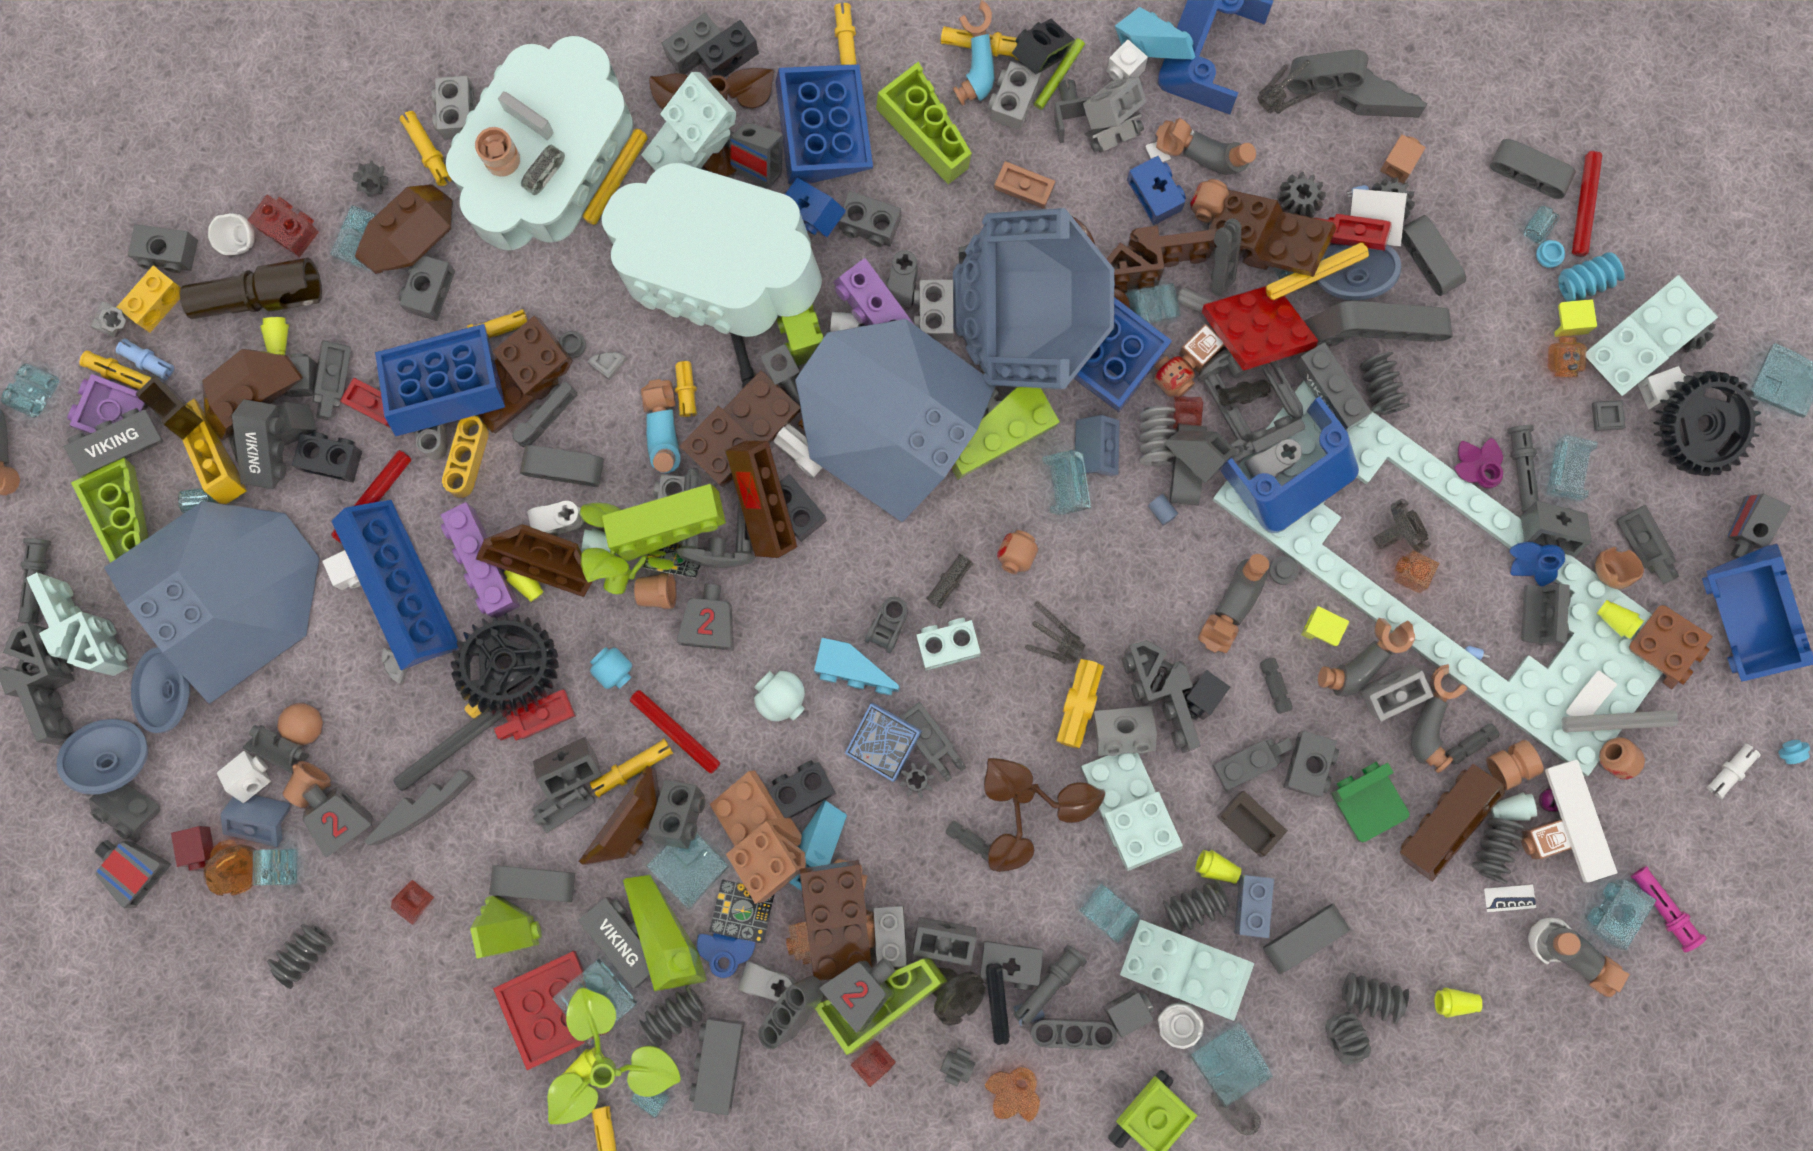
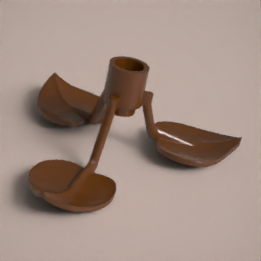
[649,68,774,177]
[984,758,1105,872]

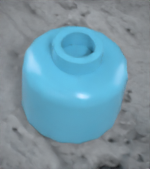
[590,647,632,689]

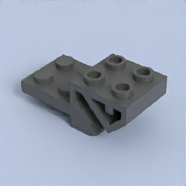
[0,623,75,746]
[1122,640,1201,753]

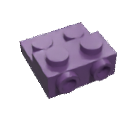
[67,374,145,434]

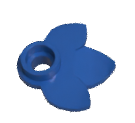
[1509,542,1565,586]
[697,933,756,978]

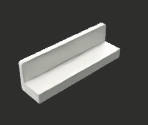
[1545,759,1617,883]

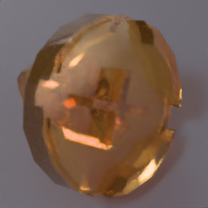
[203,839,265,896]

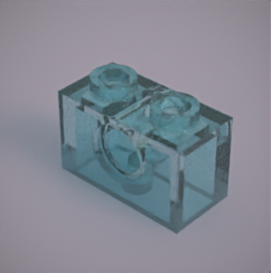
[1586,880,1656,950]

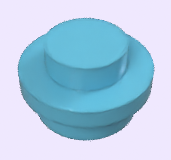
[1536,240,1565,268]
[1778,740,1810,764]

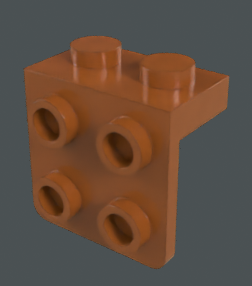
[1629,605,1713,689]

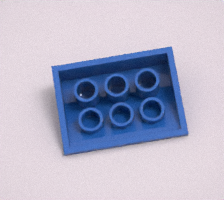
[775,64,873,184]
[1074,297,1172,413]
[375,324,505,437]

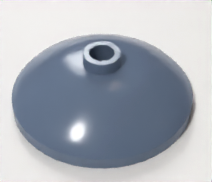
[1317,244,1401,301]
[131,647,190,733]
[56,719,148,794]

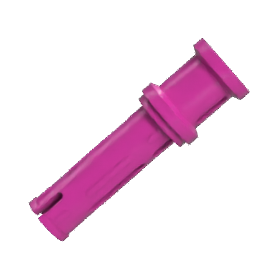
[1631,866,1707,953]

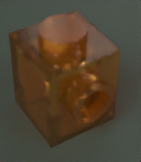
[1394,550,1440,593]
[786,922,811,965]

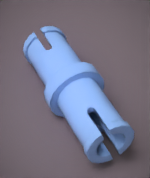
[115,338,174,381]

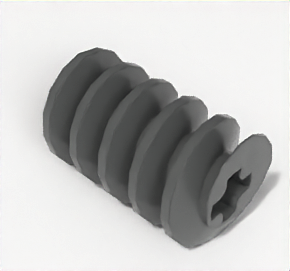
[1359,352,1410,415]
[1472,818,1526,884]
[1163,880,1229,934]
[267,924,334,989]
[1342,972,1409,1024]
[640,985,706,1048]

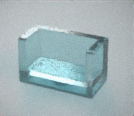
[1546,435,1598,502]
[1042,450,1091,515]

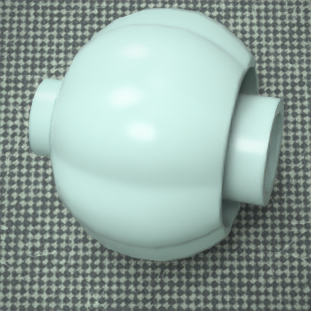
[754,671,805,722]

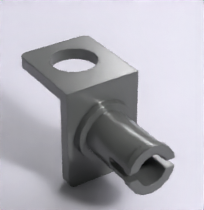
[1054,79,1091,143]
[761,344,801,404]

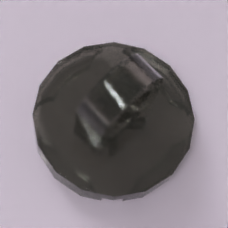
[1373,499,1431,553]
[933,968,986,1026]

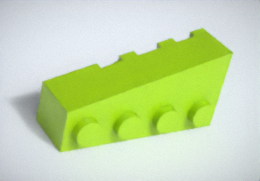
[876,61,972,185]
[776,304,823,366]
[951,387,1060,480]
[71,457,149,563]
[602,484,726,561]
[815,958,947,1055]

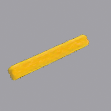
[582,128,648,225]
[1266,243,1369,300]

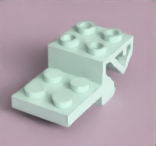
[641,72,736,171]
[1584,275,1718,396]
[27,573,129,676]
[1081,753,1183,871]
[1120,920,1254,1021]

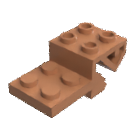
[710,770,806,904]

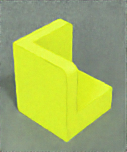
[1554,299,1597,337]
[1301,606,1349,646]

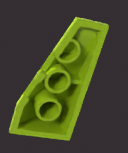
[623,875,707,991]
[470,895,542,959]

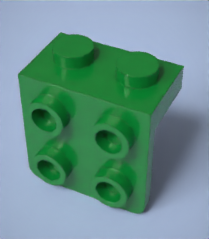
[1331,762,1410,842]

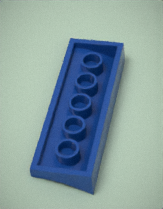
[331,500,459,671]

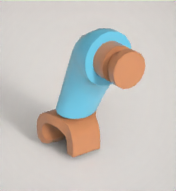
[953,0,995,106]
[641,379,681,473]

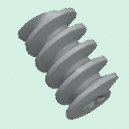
[1140,406,1176,467]

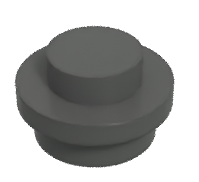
[558,331,586,359]
[1269,556,1298,585]

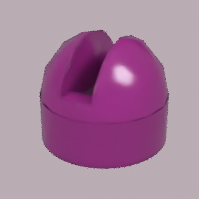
[1539,789,1559,812]

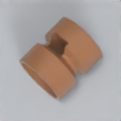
[475,127,520,177]
[1486,740,1544,791]

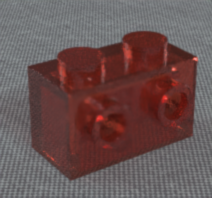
[248,194,319,258]

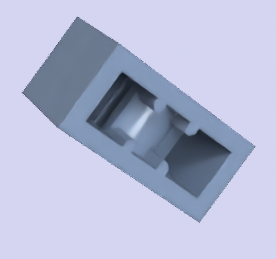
[1234,875,1274,938]

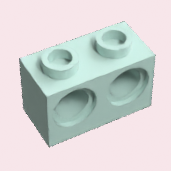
[916,618,981,671]

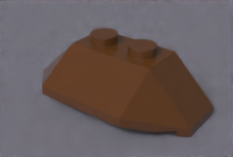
[355,184,453,274]
[202,349,303,441]
[476,524,593,597]
[578,766,660,865]

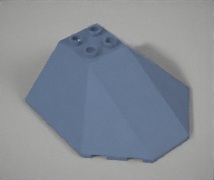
[953,208,1115,389]
[795,319,996,522]
[104,501,320,704]

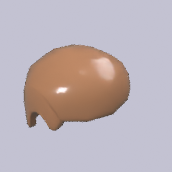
[1595,547,1644,590]
[277,703,323,746]

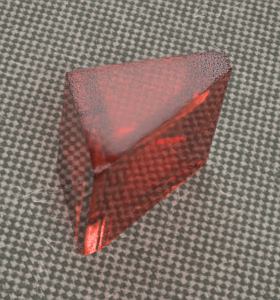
[1173,396,1203,428]
[391,880,434,925]
[850,1041,896,1087]

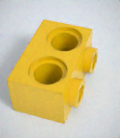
[117,266,181,333]

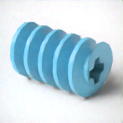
[1558,252,1625,302]

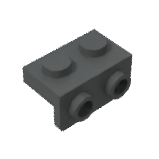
[1521,583,1571,645]
[89,784,160,843]

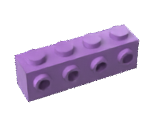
[833,258,914,326]
[440,502,520,618]

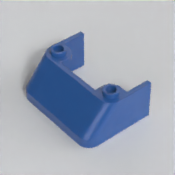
[1158,0,1274,115]
[1221,396,1359,533]

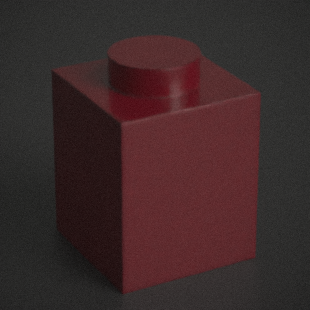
[171,826,216,871]

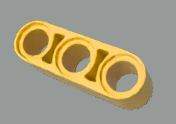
[442,416,489,498]

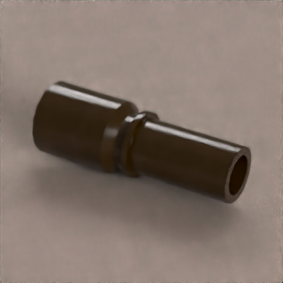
[180,257,322,320]

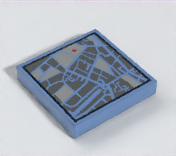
[845,703,922,782]

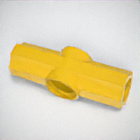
[1056,659,1104,749]

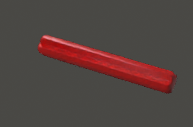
[1572,151,1603,257]
[331,450,411,544]
[630,690,721,774]

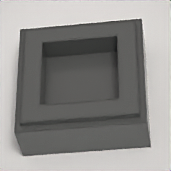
[1591,400,1626,431]

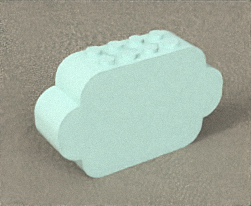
[446,36,633,250]
[602,163,822,337]

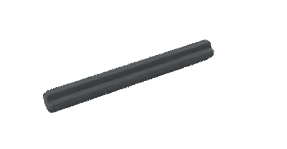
[393,708,512,791]

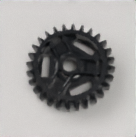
[1653,371,1762,476]
[451,613,559,718]

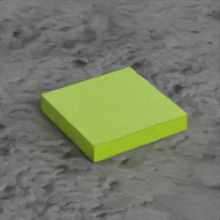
[1116,1076,1197,1151]

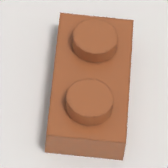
[994,161,1055,209]

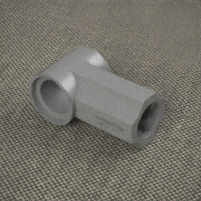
[90,302,126,337]

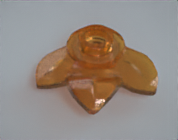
[985,1067,1040,1122]

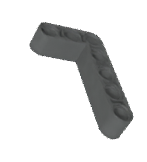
[1304,301,1453,353]

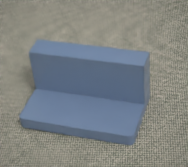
[1075,415,1120,476]
[221,795,290,847]

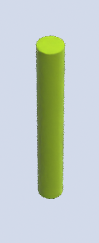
[1034,38,1085,110]

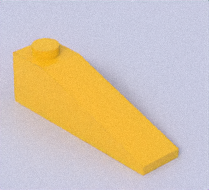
[182,399,247,504]

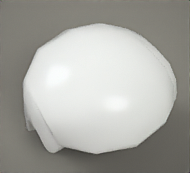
[208,213,255,255]
[1528,917,1572,964]
[1158,1002,1204,1049]

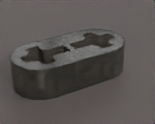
[521,144,565,195]
[1210,1085,1261,1136]

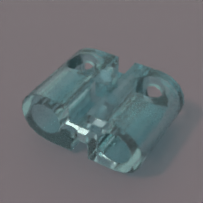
[1127,283,1181,324]
[1,363,59,418]
[252,849,298,886]
[1079,884,1140,944]

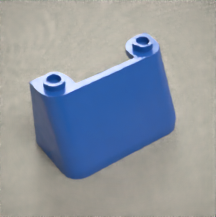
[1702,543,1813,682]

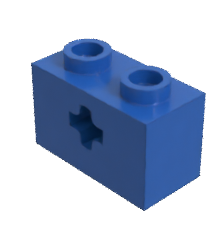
[1127,156,1186,226]
[785,177,846,238]

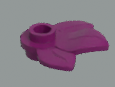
[1454,438,1503,489]

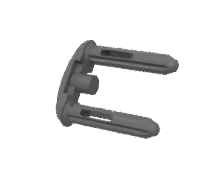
[1198,349,1303,441]
[676,468,756,568]

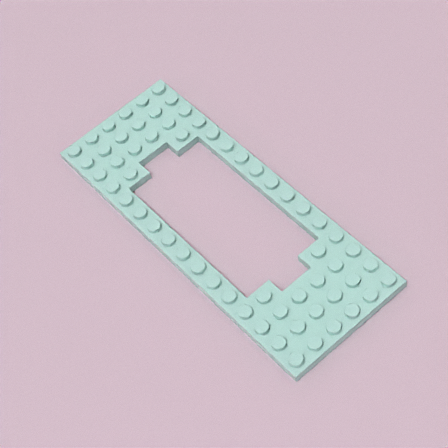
[1212,381,1662,776]

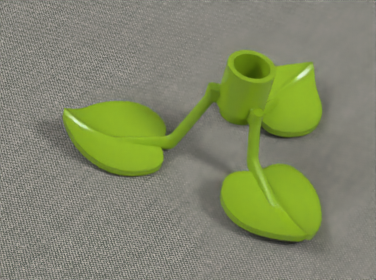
[580,502,674,594]
[547,987,681,1124]

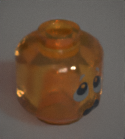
[1548,337,1587,377]

